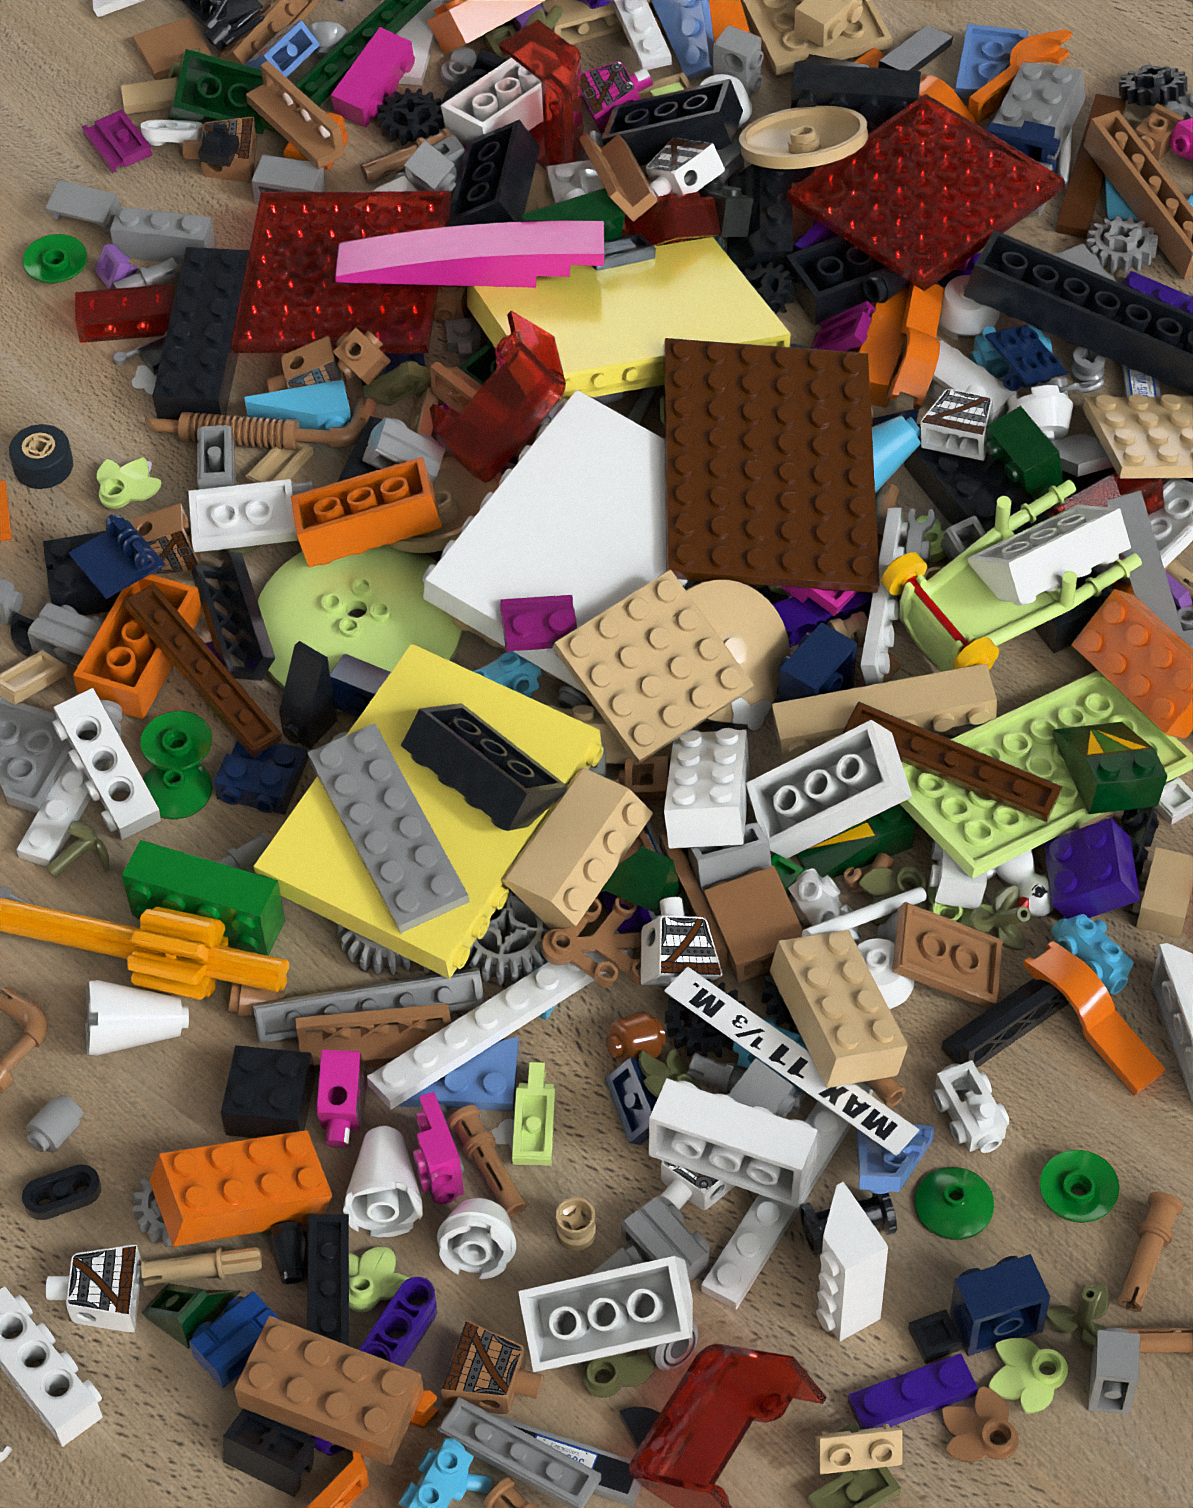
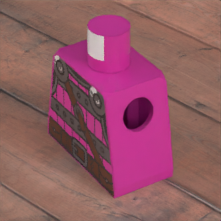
[576,61,653,135]
[317,1050,367,1148]

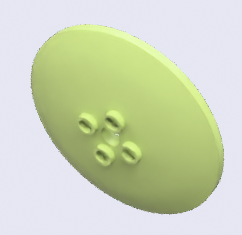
[257,545,463,712]

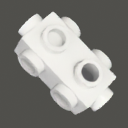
[788,868,863,945]
[932,1060,1009,1153]

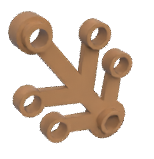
[541,897,641,988]

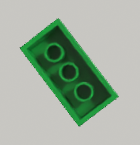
[122,840,286,956]

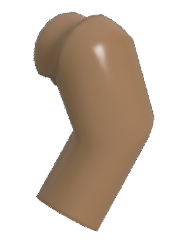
[843,853,894,893]

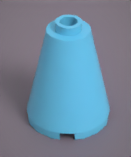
[872,415,921,493]

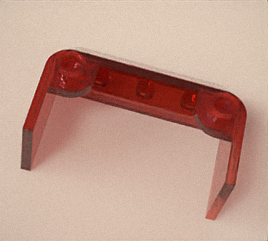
[499,20,584,170]
[430,310,566,483]
[629,1344,827,1508]

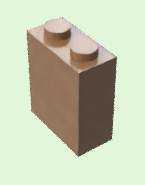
[704,866,803,982]

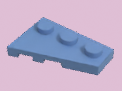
[651,0,714,79]
[955,24,1028,98]
[398,1036,519,1111]
[856,1124,935,1194]

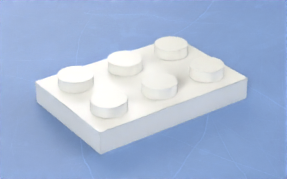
[188,479,297,552]

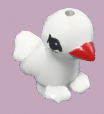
[987,850,1054,917]

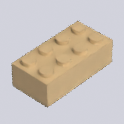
[770,930,908,1088]

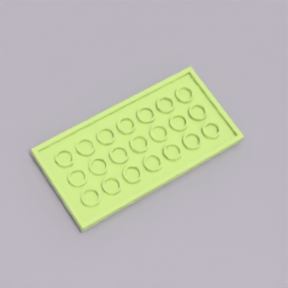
[899,670,1193,879]

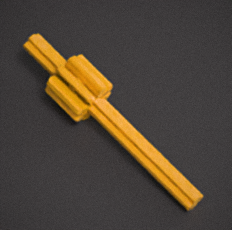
[0,898,289,1001]

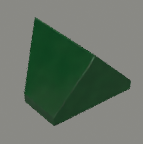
[602,846,681,913]
[141,1283,242,1349]

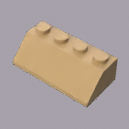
[501,768,653,930]

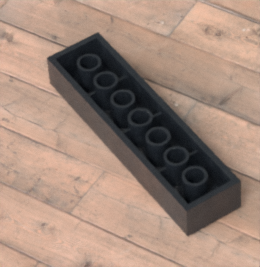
[963,230,1193,396]
[904,435,1111,653]

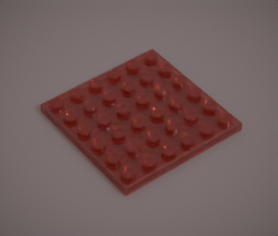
[787,94,1065,291]
[231,191,452,353]

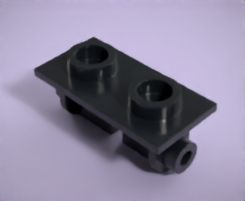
[1119,806,1159,877]

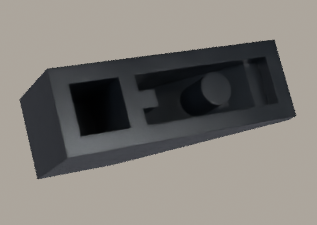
[279,641,337,750]

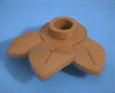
[942,1386,1019,1462]

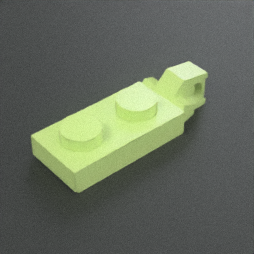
[512,1062,556,1166]

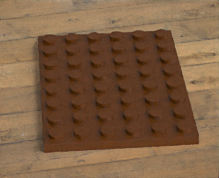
[663,338,880,593]

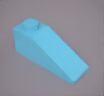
[244,379,351,430]

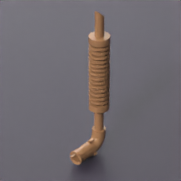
[145,397,377,450]

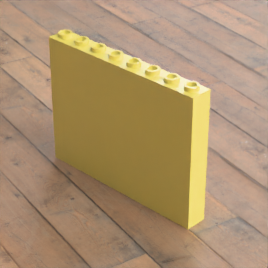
[467,237,791,407]
[253,643,604,979]

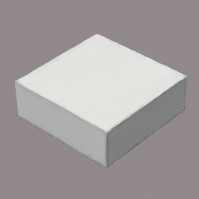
[1155,776,1193,825]

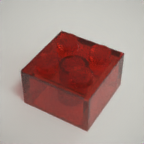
[625,192,721,246]

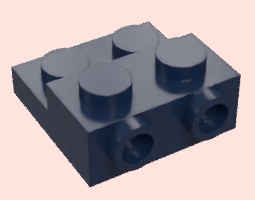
[985,120,1060,179]
[214,740,309,815]

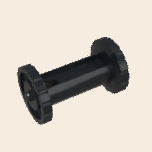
[799,1193,897,1255]

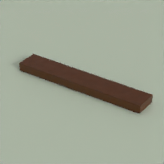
[1055,94,1127,238]
[124,584,282,758]
[843,701,1062,823]

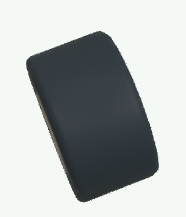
[9,424,74,489]

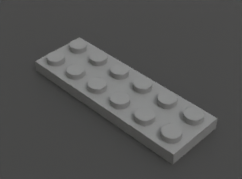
[307,723,469,933]

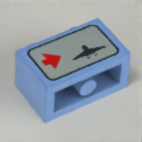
[245,20,320,77]

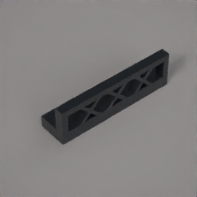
[191,551,275,681]
[941,978,1070,1068]
[307,1214,349,1346]

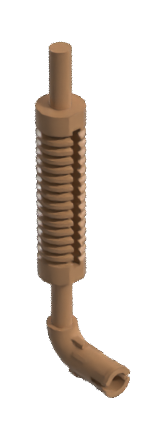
[0,987,48,1093]

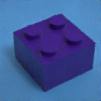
[1044,818,1140,919]

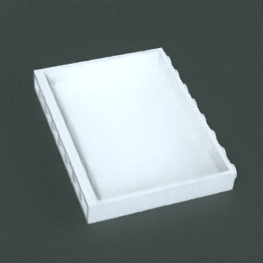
[422,390,696,693]

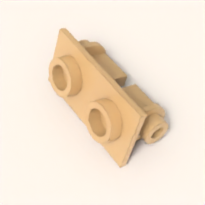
[814,1424,902,1474]

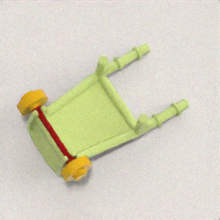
[881,480,1142,672]

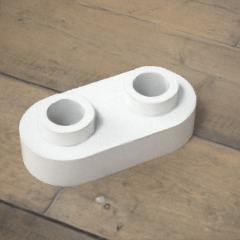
[141,120,203,146]

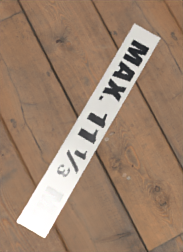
[664,967,920,1156]

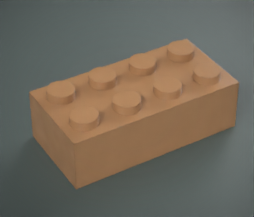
[234,1315,424,1466]

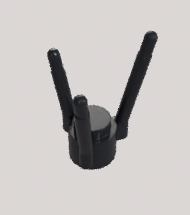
[204,0,264,52]

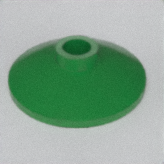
[23,234,87,284]
[140,711,212,771]
[143,763,213,820]
[1039,1150,1120,1223]
[915,1167,994,1240]

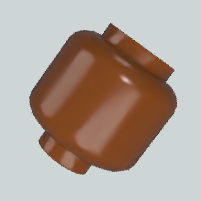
[606,1011,666,1064]

